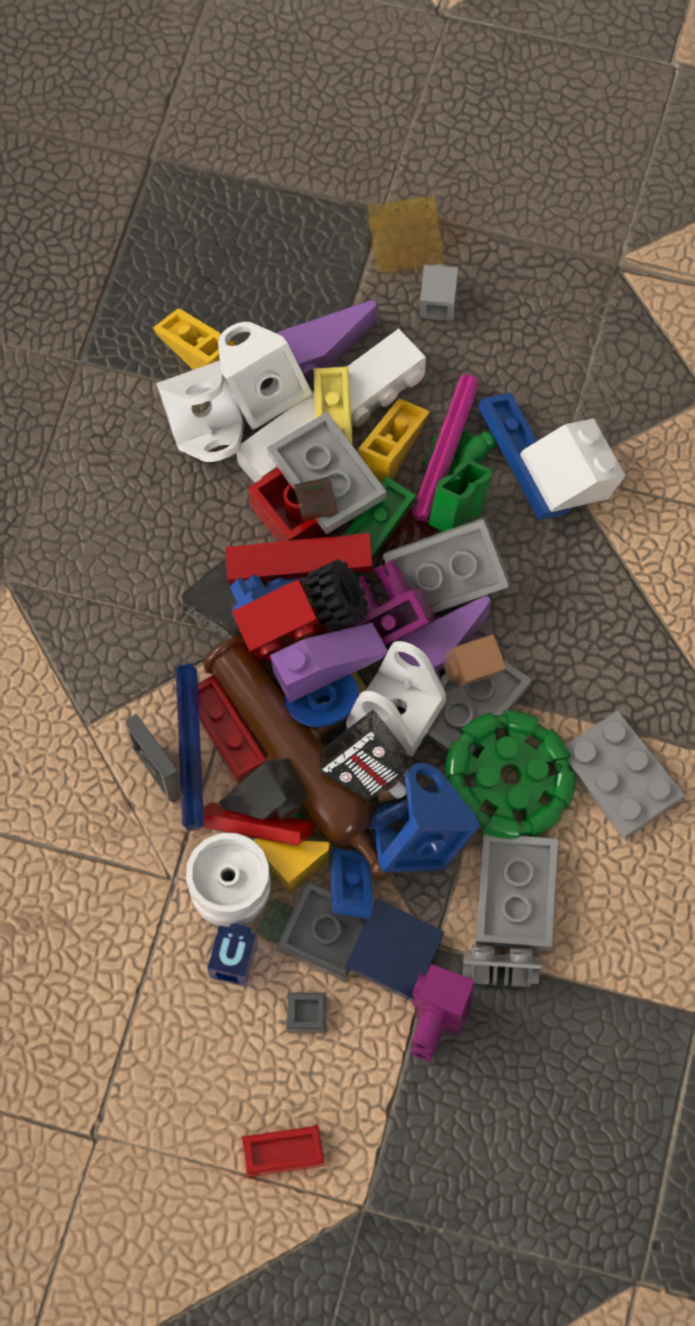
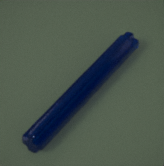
[175,663,204,831]

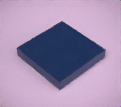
[344,899,445,1002]

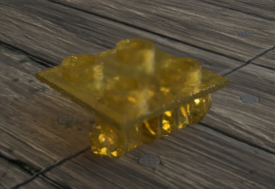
[367,196,444,273]

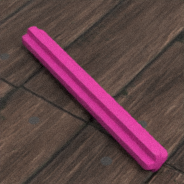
[412,374,479,522]

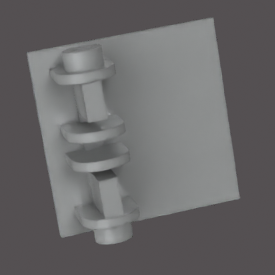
[462,945,541,988]

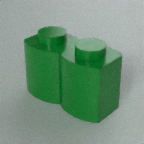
[429,460,492,532]

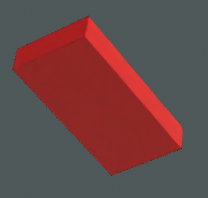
[242,1125,325,1178]

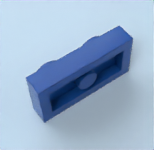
[329,848,373,919]

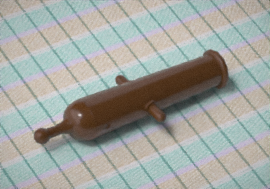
[203,635,391,880]

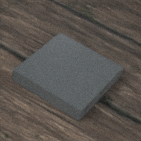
[125,713,183,803]
[275,880,367,981]

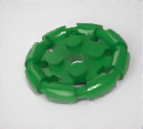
[445,710,576,839]

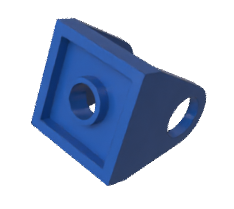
[374,763,480,872]

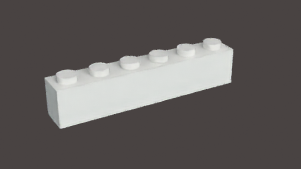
[236,329,426,483]

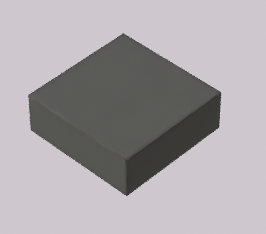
[287,992,326,1034]

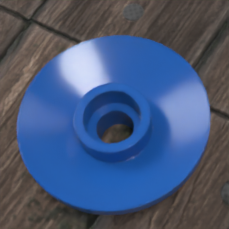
[285,674,359,727]

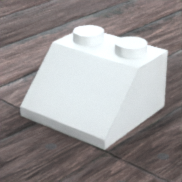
[520,418,626,512]

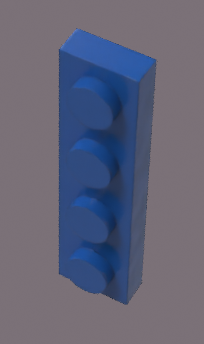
[478,393,572,520]

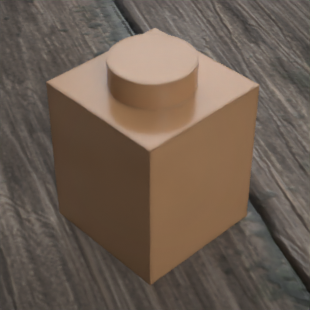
[444,634,507,689]

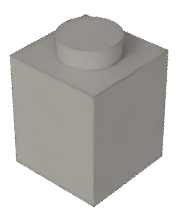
[420,264,458,321]

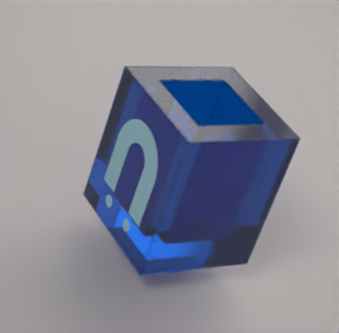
[207,924,258,987]

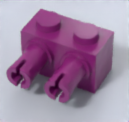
[350,559,437,647]
[411,964,475,1062]

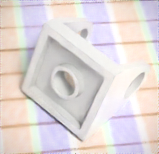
[218,322,313,430]
[156,361,245,462]
[346,641,446,756]

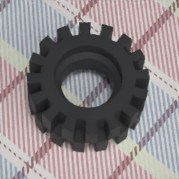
[307,559,368,631]

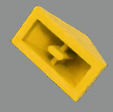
[254,838,330,894]

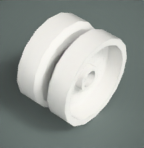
[186,833,271,927]

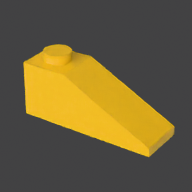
[153,308,236,370]
[357,398,430,483]

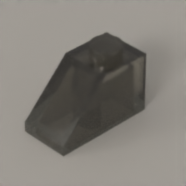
[219,758,310,820]

